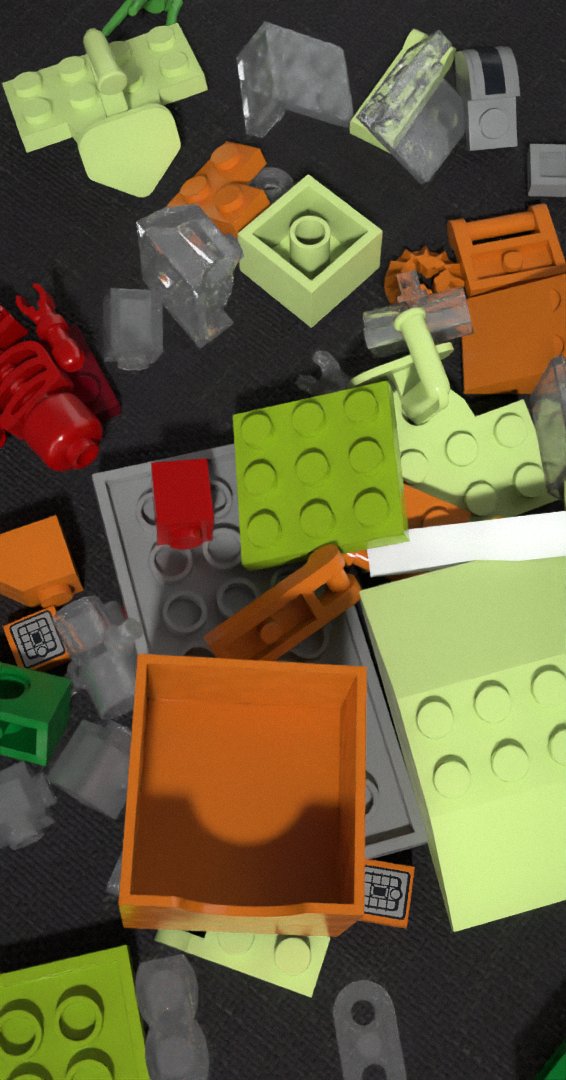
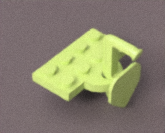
[2,23,208,198]
[347,307,562,574]

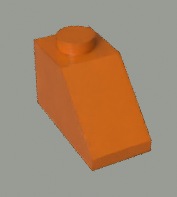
[0,515,84,608]

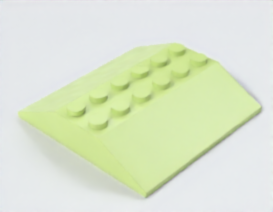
[359,556,566,932]

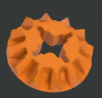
[384,245,465,321]

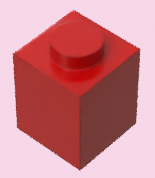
[151,458,214,550]

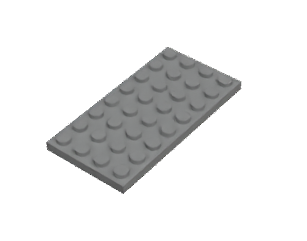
[92,444,429,860]

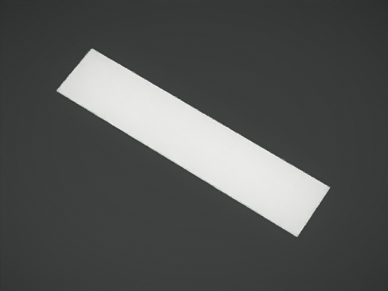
[367,511,566,577]

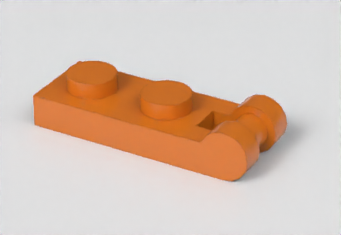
[203,544,362,661]

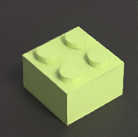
[237,174,383,328]

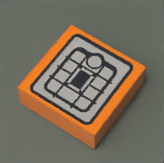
[2,605,76,672]
[358,859,415,929]

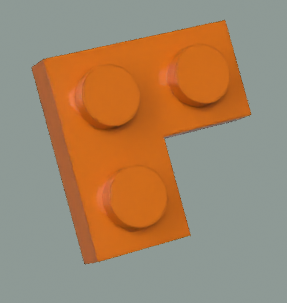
[167,141,271,238]

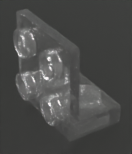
[237,21,354,138]
[356,30,466,184]

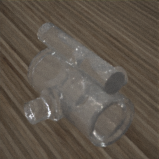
[363,270,474,359]
[52,596,143,720]

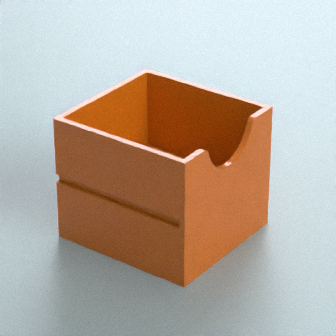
[118,654,367,937]

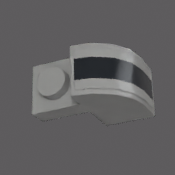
[455,46,520,151]

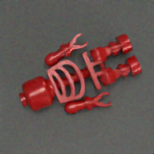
[0,283,103,472]

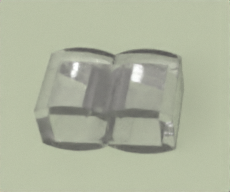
[135,954,214,1080]

